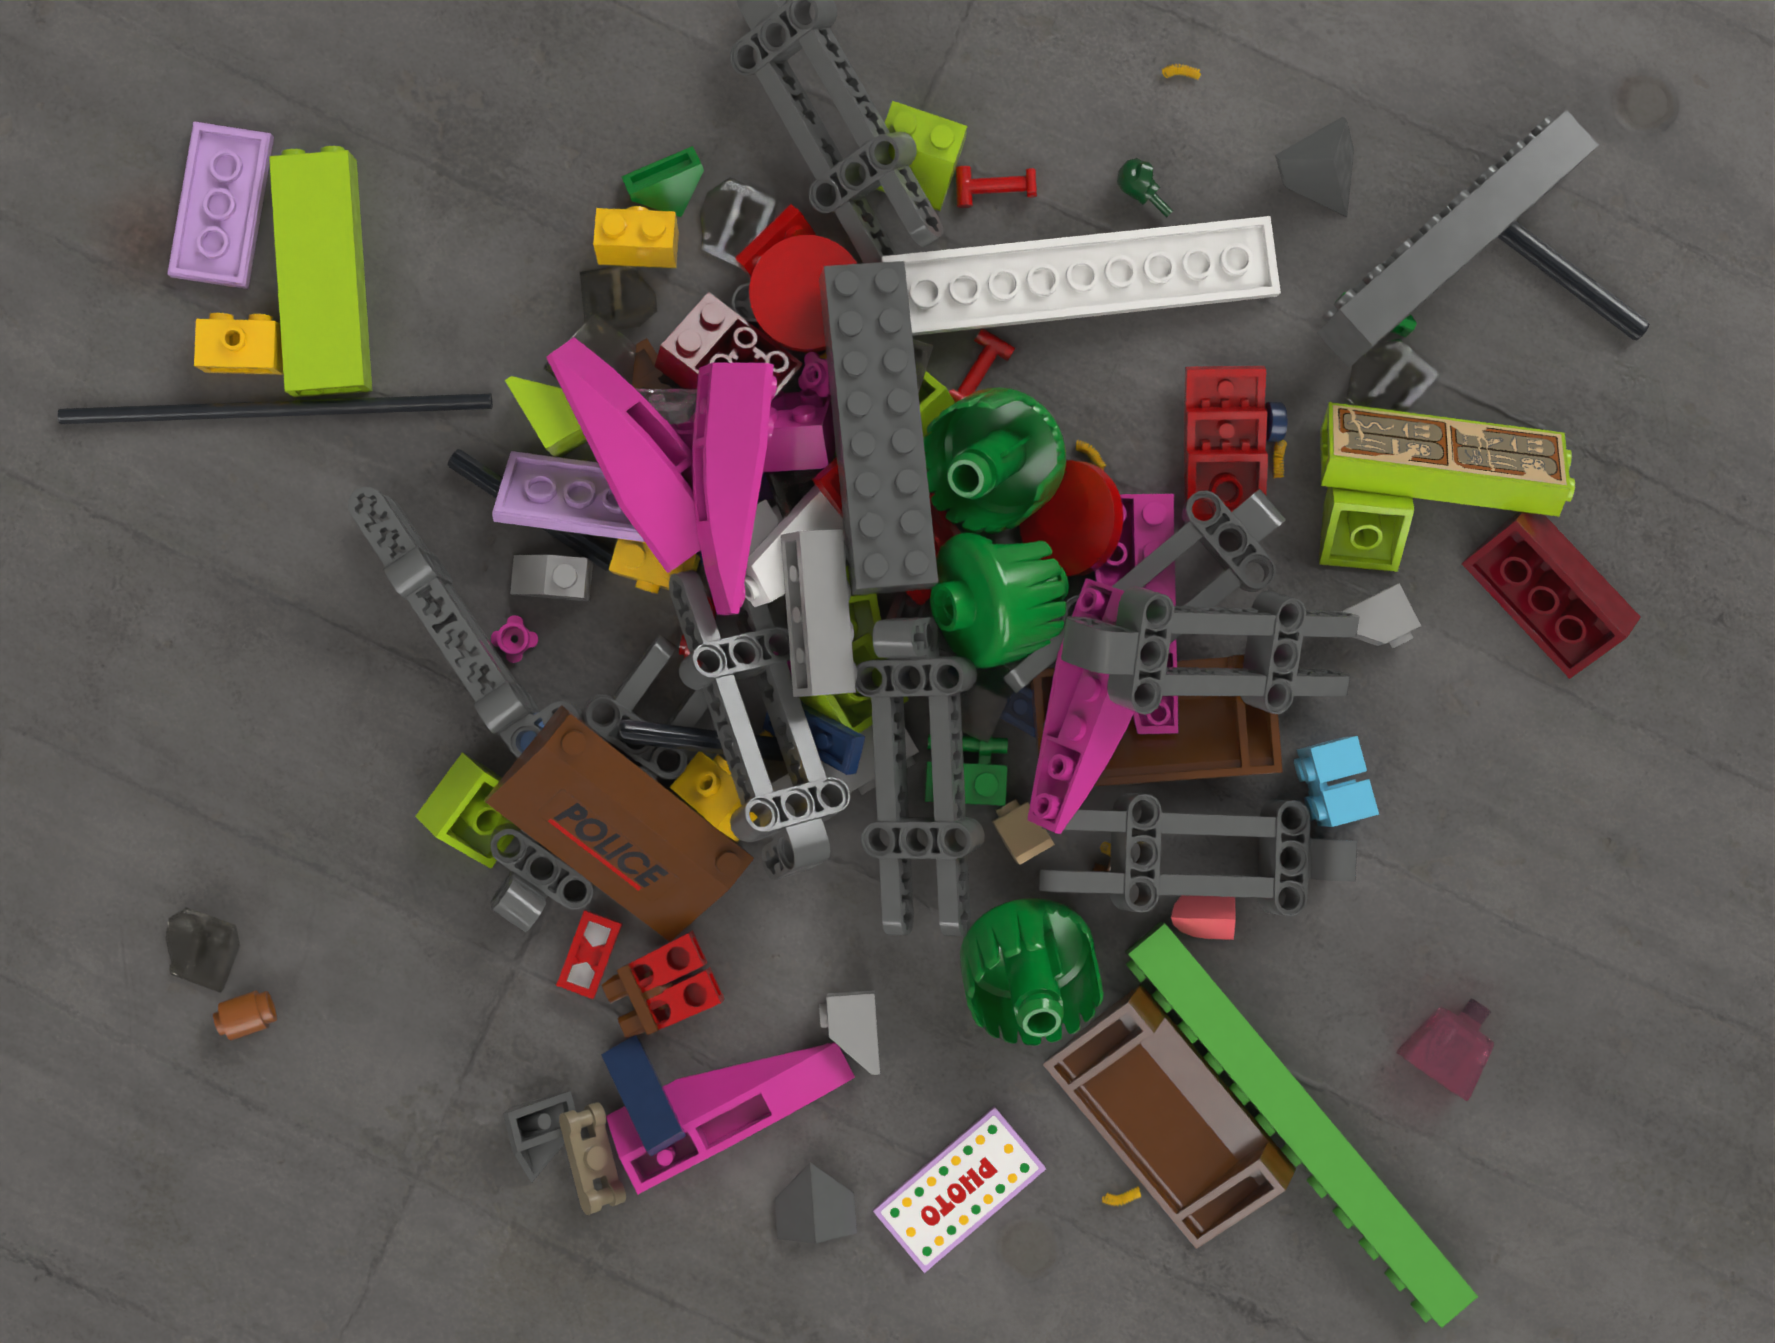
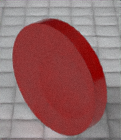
[749,235,857,352]
[1020,460,1123,576]

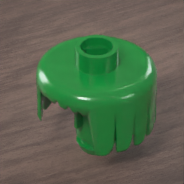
[923,387,1066,534]
[930,533,1069,668]
[960,898,1103,1046]

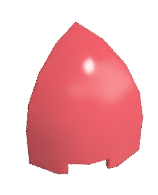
[1171,895,1236,940]

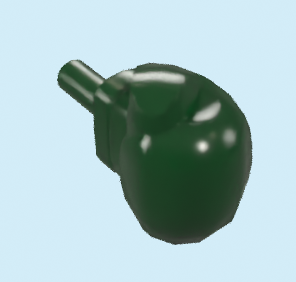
[1117,158,1173,218]

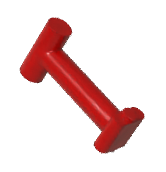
[955,166,1037,208]
[949,328,1016,403]

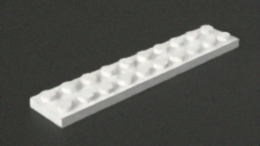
[881,216,1281,336]

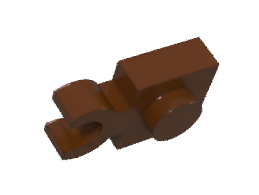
[613,338,677,411]

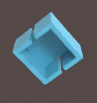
[1294,736,1379,827]

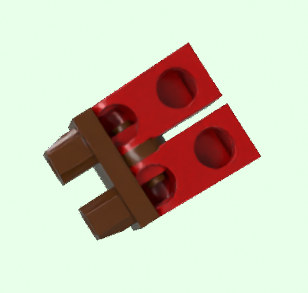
[601,930,725,1037]

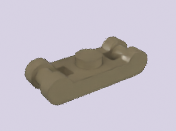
[559,1102,626,1215]

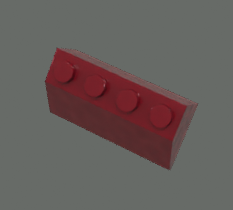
[1462,512,1641,679]

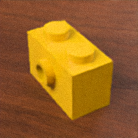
[593,206,679,268]
[194,313,283,375]
[609,539,700,594]
[670,752,757,842]

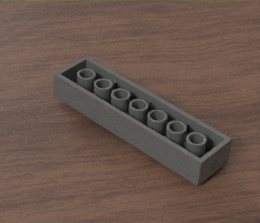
[1317,110,1599,368]
[819,261,938,596]

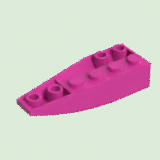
[546,337,701,573]
[692,362,777,615]
[659,389,835,472]
[1094,494,1178,734]
[1027,578,1135,834]
[606,1042,855,1194]

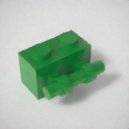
[924,733,1008,806]

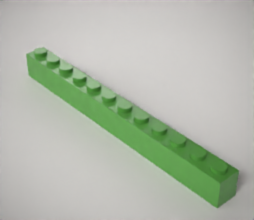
[1124,921,1478,1328]

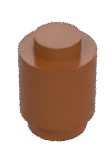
[213,990,277,1041]

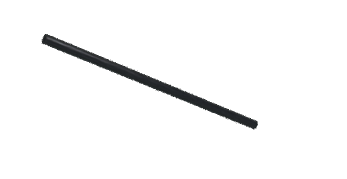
[58,393,493,424]

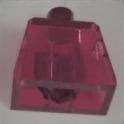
[1396,998,1494,1101]

